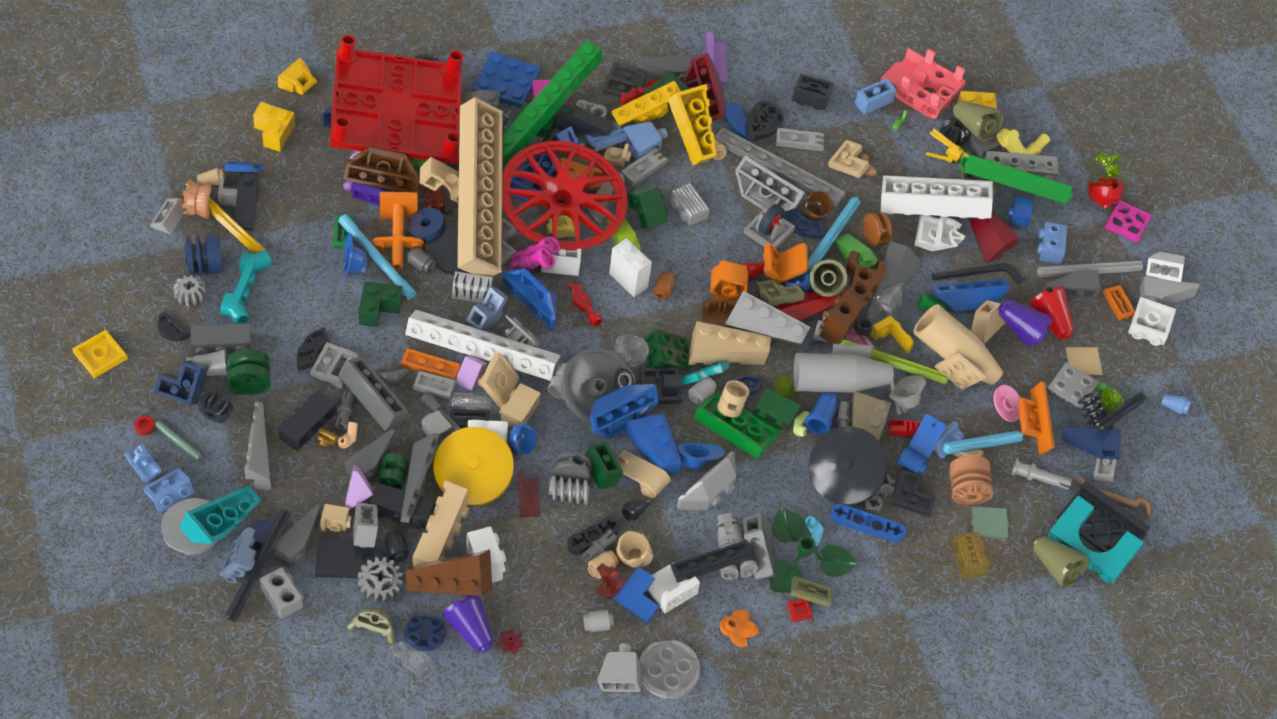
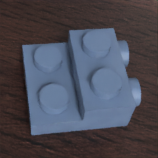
[220,527,256,583]

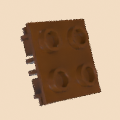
[702,299,741,330]

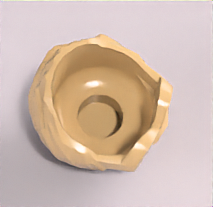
[616,531,653,568]

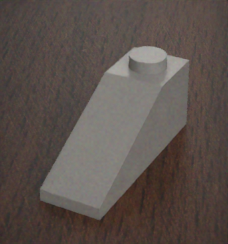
[1140,276,1199,305]

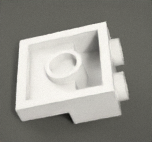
[1128,297,1176,346]

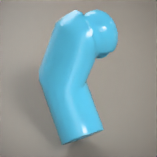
[805,516,823,546]

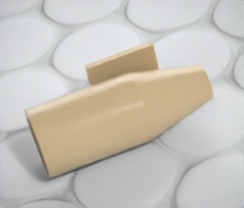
[914,304,1003,390]

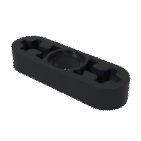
[567,517,620,555]

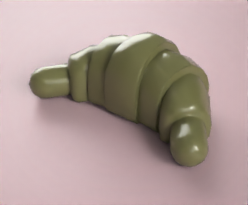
[347,608,396,644]

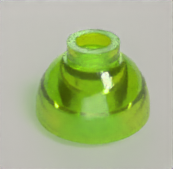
[1100,387,1125,413]

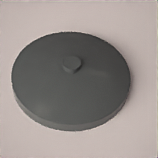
[561,348,630,424]

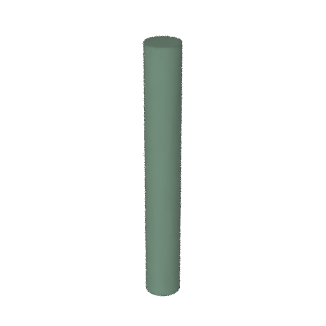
[155,420,203,461]

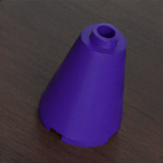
[998,300,1052,348]
[443,595,494,653]

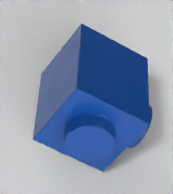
[1008,197,1033,228]

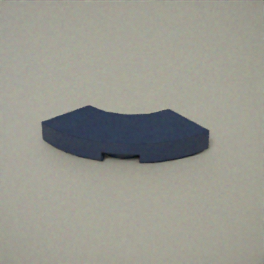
[783,210,826,239]

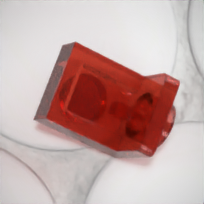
[596,563,624,600]

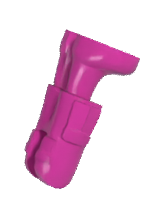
[510,236,560,271]

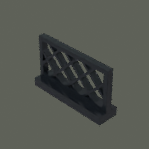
[1057,481,1151,552]

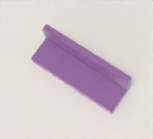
[705,32,727,84]

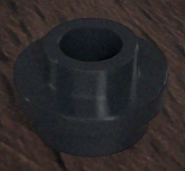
[854,318,873,336]

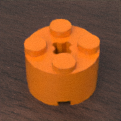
[710,260,748,301]

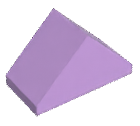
[456,355,490,391]
[345,465,373,509]

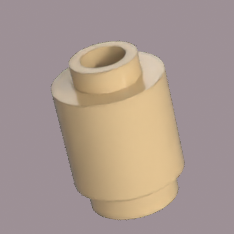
[588,551,619,579]

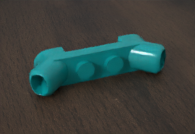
[220,250,272,324]

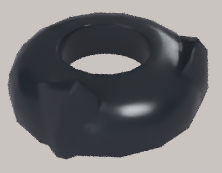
[612,368,635,390]

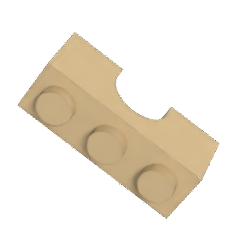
[420,157,459,204]

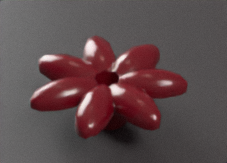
[497,629,524,654]

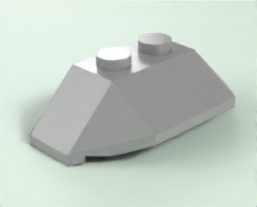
[735,156,805,212]
[677,451,736,510]

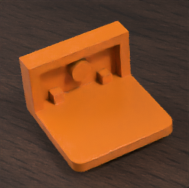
[763,243,809,284]

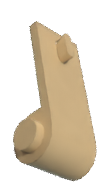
[616,450,671,498]

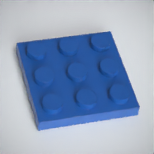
[473,51,541,108]

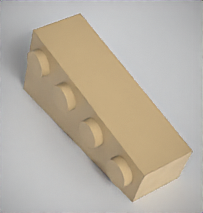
[688,321,771,365]
[413,481,470,566]

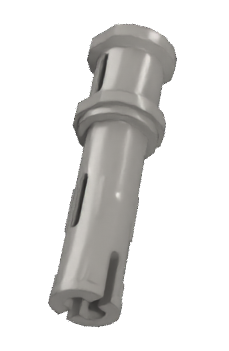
[1011,458,1072,491]

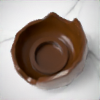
[803,191,833,221]

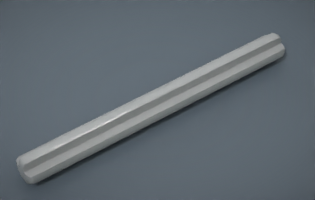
[1037,260,1143,278]

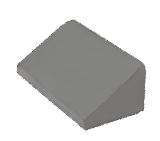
[150,198,186,234]

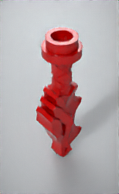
[619,80,658,105]
[568,283,603,327]

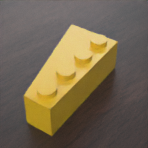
[668,84,717,166]

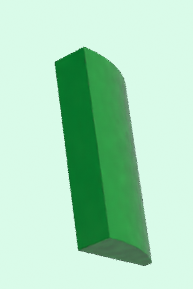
[694,391,781,460]

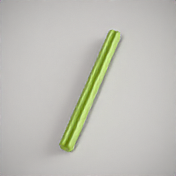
[841,339,948,384]

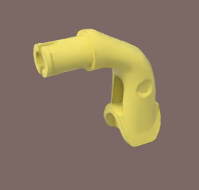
[997,129,1050,155]

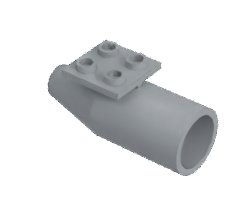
[793,344,894,393]

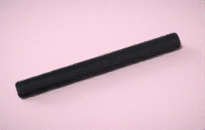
[225,509,291,622]

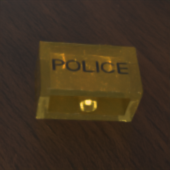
[952,532,990,579]

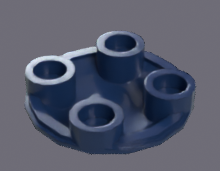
[404,615,445,651]

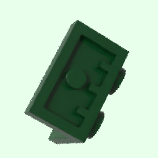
[642,329,691,371]

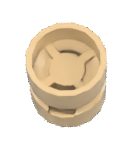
[717,380,749,417]

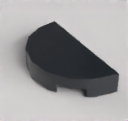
[157,311,190,341]

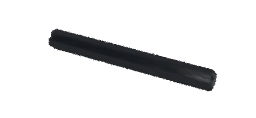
[1094,392,1146,433]

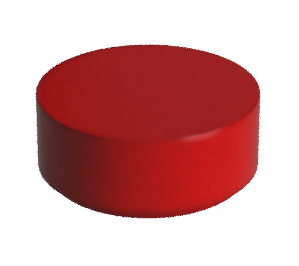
[134,416,155,436]

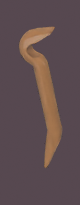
[1077,477,1151,519]

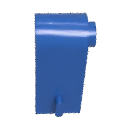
[897,413,947,475]

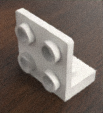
[647,562,700,614]

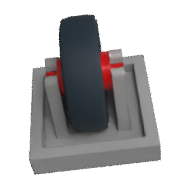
[743,204,795,249]

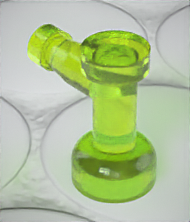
[1096,152,1121,178]

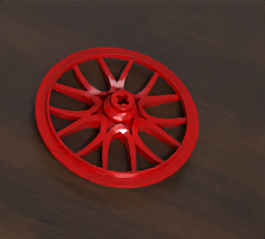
[502,141,627,251]

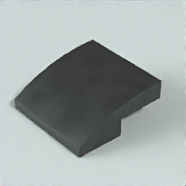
[602,63,647,97]

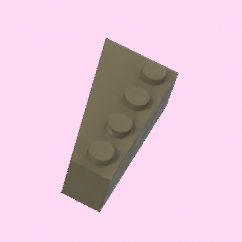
[850,392,891,441]

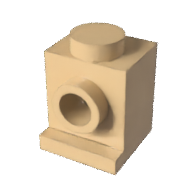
[320,504,352,532]

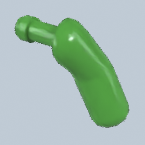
[892,110,908,131]

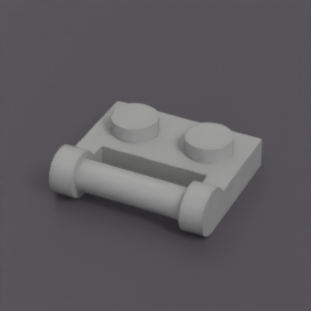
[310,342,359,388]

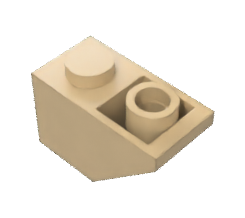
[971,300,1005,344]

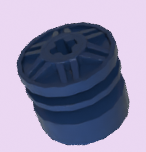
[184,233,223,275]

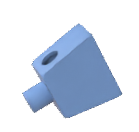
[623,122,668,161]

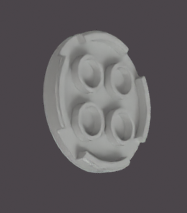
[161,498,218,555]
[639,639,700,699]

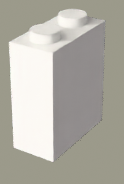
[609,238,652,297]

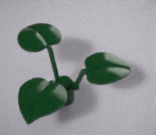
[769,506,857,593]

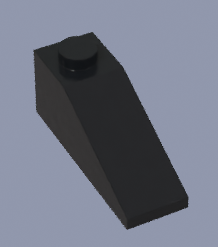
[555,104,614,136]
[235,172,260,230]

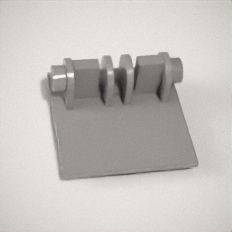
[505,315,541,349]
[1047,363,1099,408]

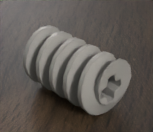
[548,475,590,505]

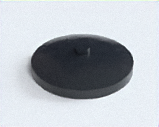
[424,208,471,275]
[809,426,887,505]

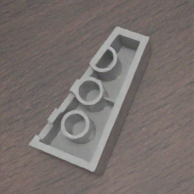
[725,291,811,345]

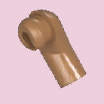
[860,154,877,177]

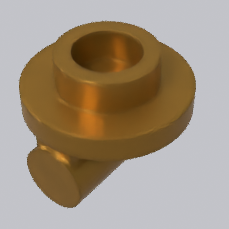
[316,428,339,449]

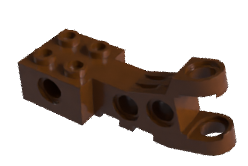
[819,250,887,345]

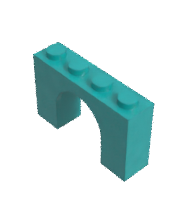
[1048,496,1144,584]

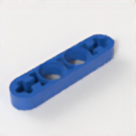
[830,504,906,543]

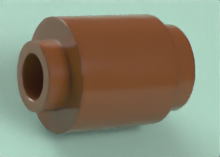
[652,272,676,300]

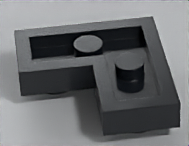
[892,469,936,517]

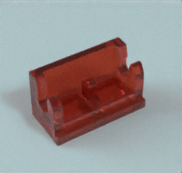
[418,185,445,213]

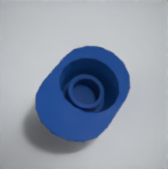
[344,233,367,277]
[678,442,725,469]

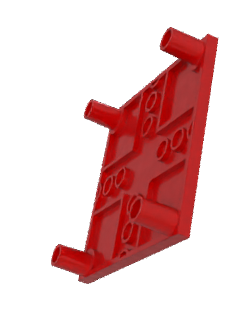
[329,35,463,164]

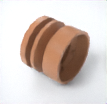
[949,455,994,505]

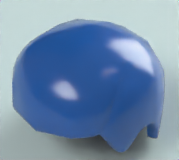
[785,269,812,292]
[508,423,537,455]

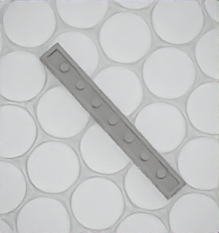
[714,127,846,207]

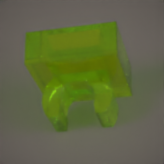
[772,376,793,399]

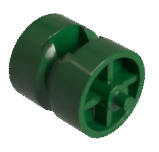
[378,453,409,490]

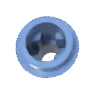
[1161,394,1191,415]

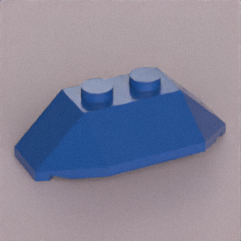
[502,268,557,331]
[932,279,1010,313]
[590,384,658,439]

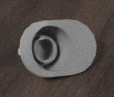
[890,375,926,413]

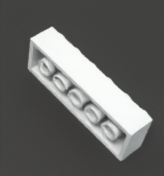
[881,176,993,219]

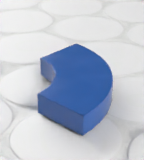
[725,102,751,141]

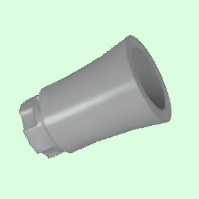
[186,349,228,376]

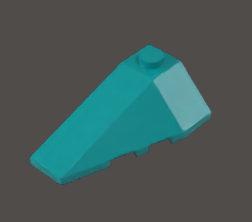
[179,486,261,544]

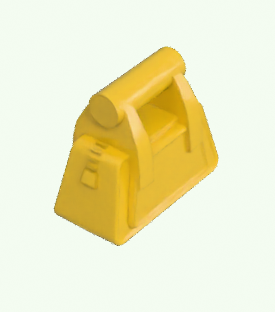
[278,58,317,95]

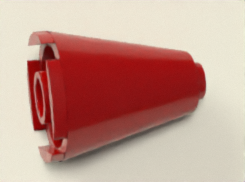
[1030,286,1074,340]

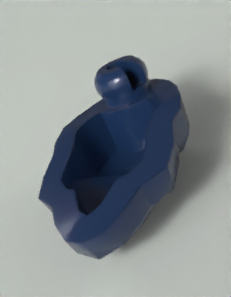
[729,374,764,396]

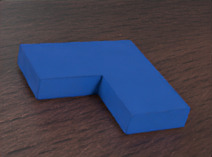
[614,566,660,624]

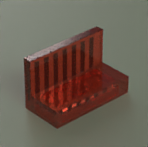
[517,471,540,517]

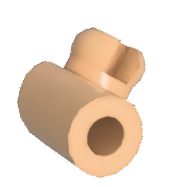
[338,422,358,448]

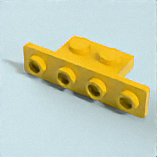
[612,81,681,126]

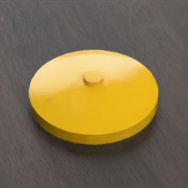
[433,427,514,506]

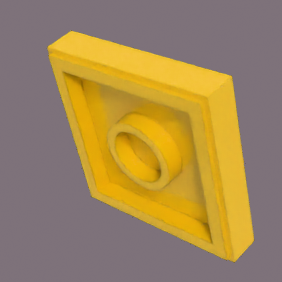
[72,330,128,378]

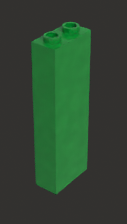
[958,152,1073,204]

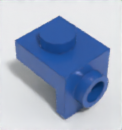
[554,127,584,154]

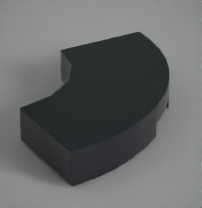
[296,327,330,371]

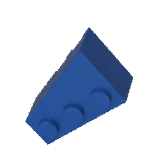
[510,153,560,207]
[625,413,682,476]

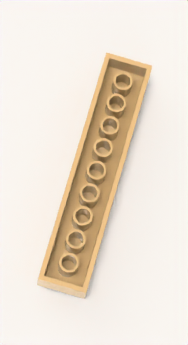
[458,97,502,277]

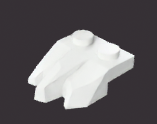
[915,215,966,251]

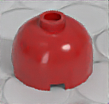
[1087,178,1123,208]

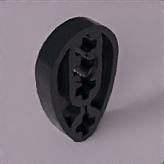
[745,101,784,140]

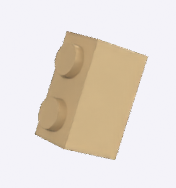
[499,383,541,427]

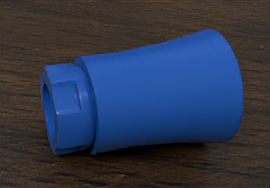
[805,392,839,435]

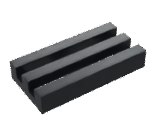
[450,409,490,429]

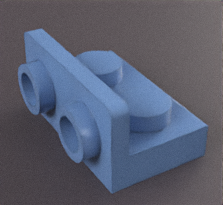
[143,468,195,513]

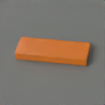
[400,348,462,380]

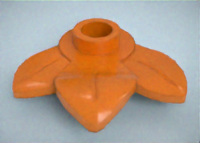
[720,610,759,648]

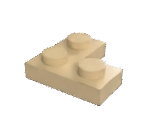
[828,140,869,178]

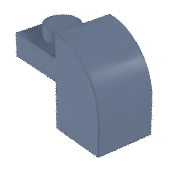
[466,286,508,331]

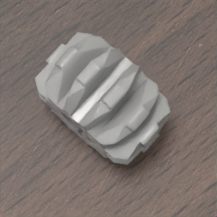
[173,274,207,307]

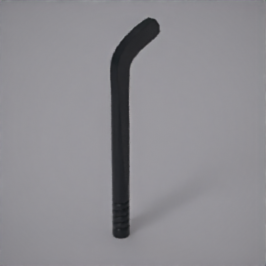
[932,263,1023,285]

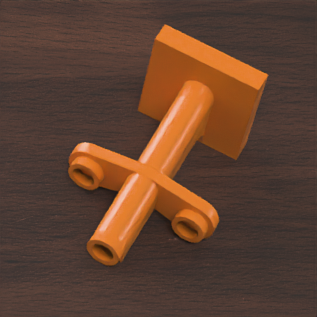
[372,192,424,270]

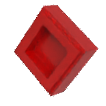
[787,599,813,622]

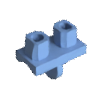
[933,421,964,458]
[124,444,162,482]

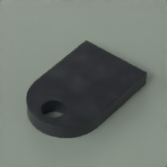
[315,537,379,579]

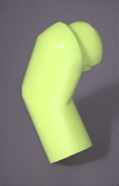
[793,411,809,437]

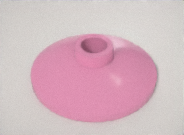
[994,385,1020,422]

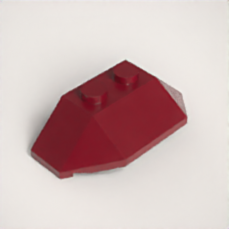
[683,53,727,121]

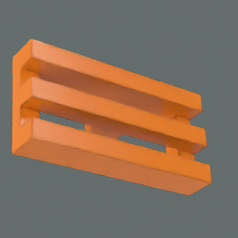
[1103,285,1135,321]

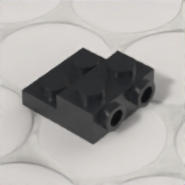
[791,74,834,110]

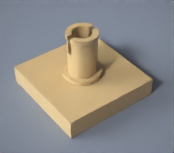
[478,353,520,408]

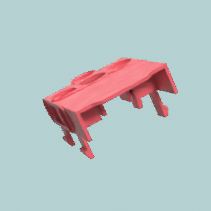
[880,48,966,119]

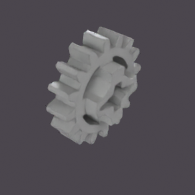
[358,557,403,602]

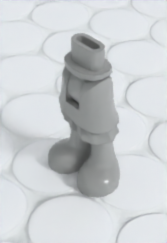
[717,513,758,580]

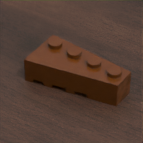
[406,549,493,596]

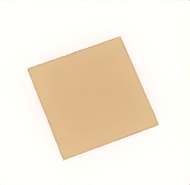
[1066,347,1103,375]

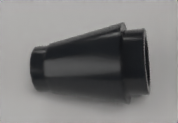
[621,495,651,521]

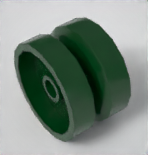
[227,349,271,395]

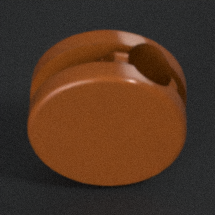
[863,212,892,247]

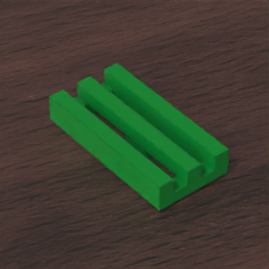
[333,215,354,249]

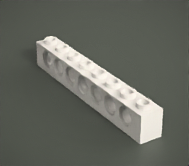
[405,310,561,381]

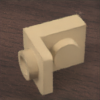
[604,144,631,168]

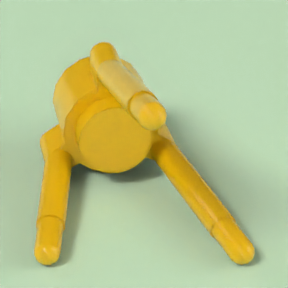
[926,129,964,163]

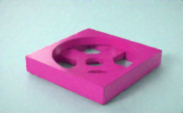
[1105,200,1152,243]

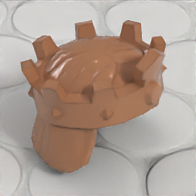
[182,180,212,219]

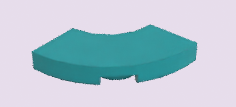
[681,361,730,385]

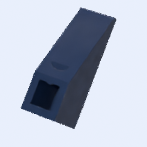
[1061,426,1121,460]

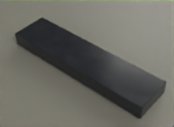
[670,540,754,583]

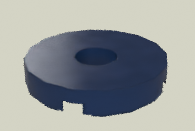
[408,208,445,241]

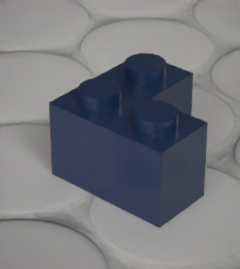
[153,360,209,405]

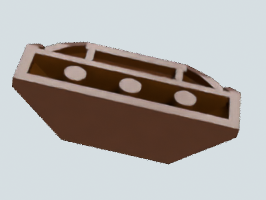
[343,146,420,193]

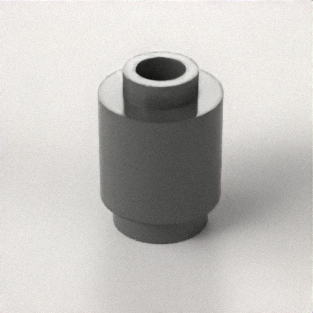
[407,247,436,274]

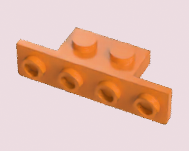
[1017,381,1054,455]

